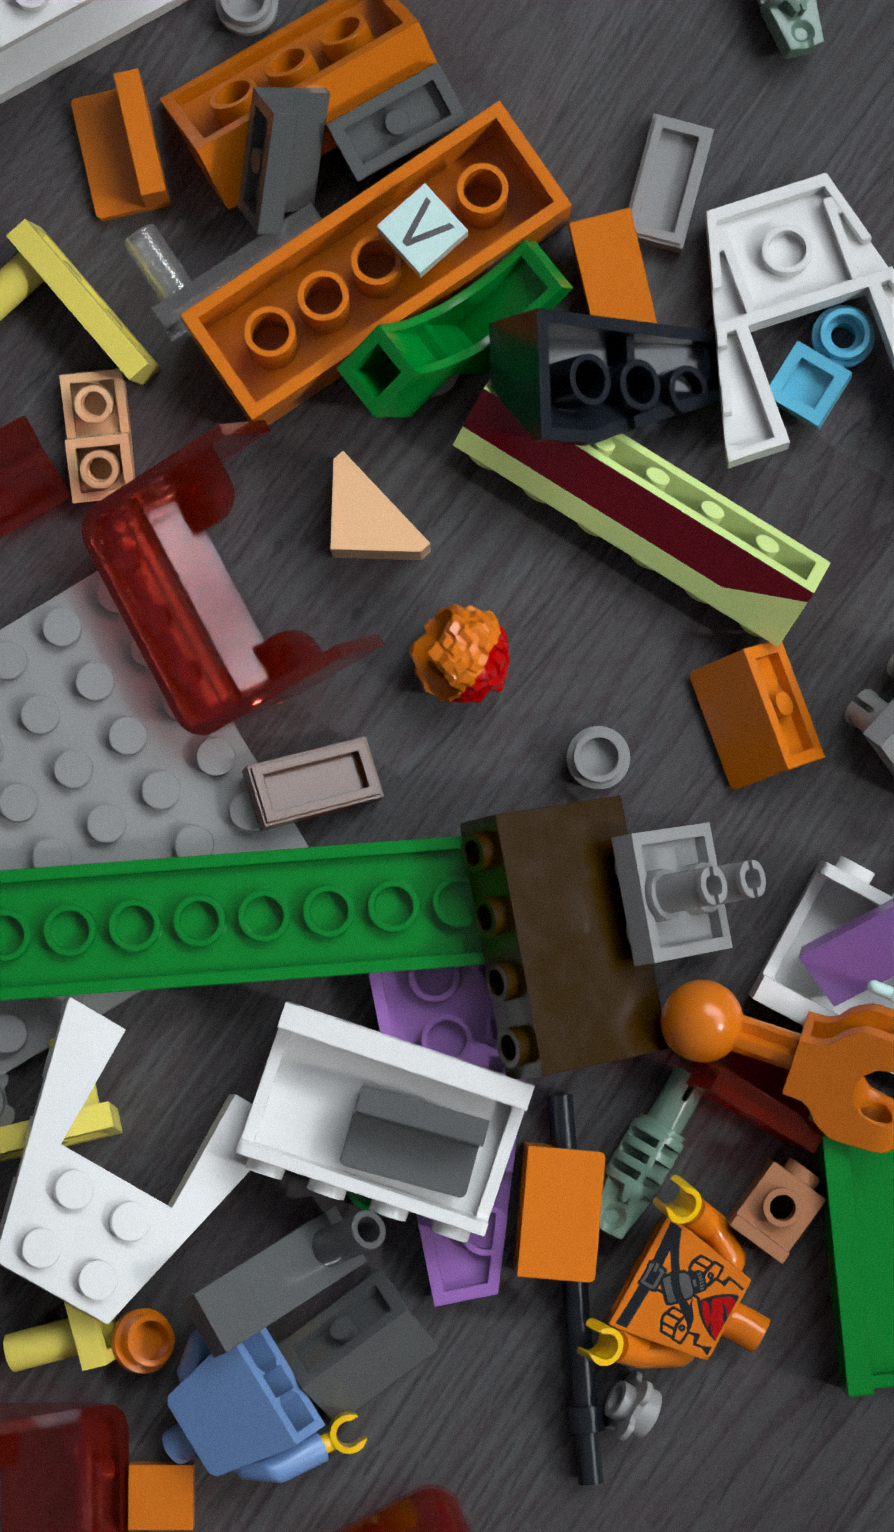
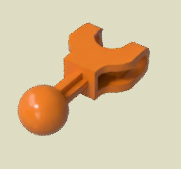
[660,979,894,1153]

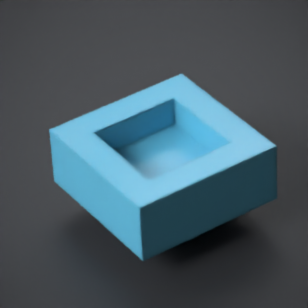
[770,340,852,431]

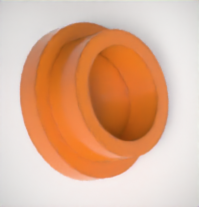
[111,1308,175,1374]

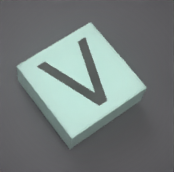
[377,183,468,278]

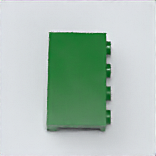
[814,1131,894,1397]

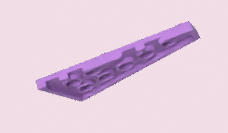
[368,965,524,1307]

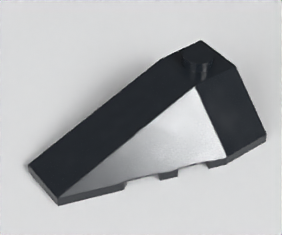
[489,308,720,446]

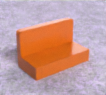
[71,68,172,221]
[690,642,825,790]
[513,1142,605,1283]

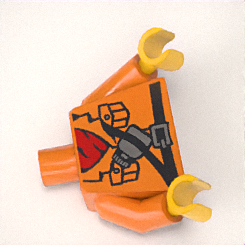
[576,1174,770,1369]

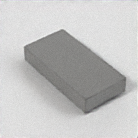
[629,113,714,254]

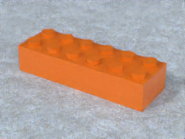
[180,100,572,433]

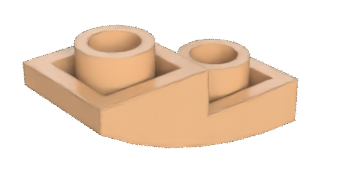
[59,368,137,503]

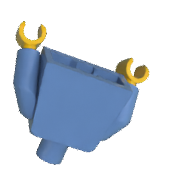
[162,1327,367,1483]

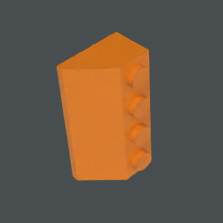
[160,0,437,210]

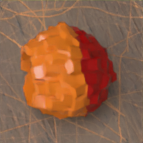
[409,603,510,704]

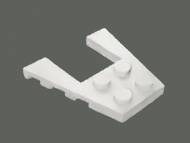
[705,173,894,469]
[0,997,253,1324]

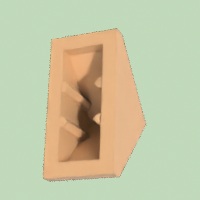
[330,451,431,560]

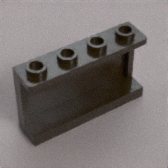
[460,795,669,1079]

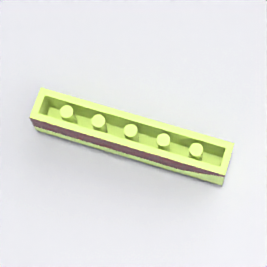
[453,379,831,647]

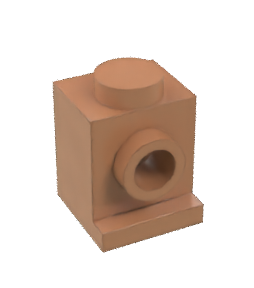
[726,1157,826,1264]

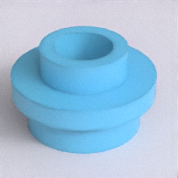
[811,305,875,369]

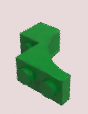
[337,240,573,417]

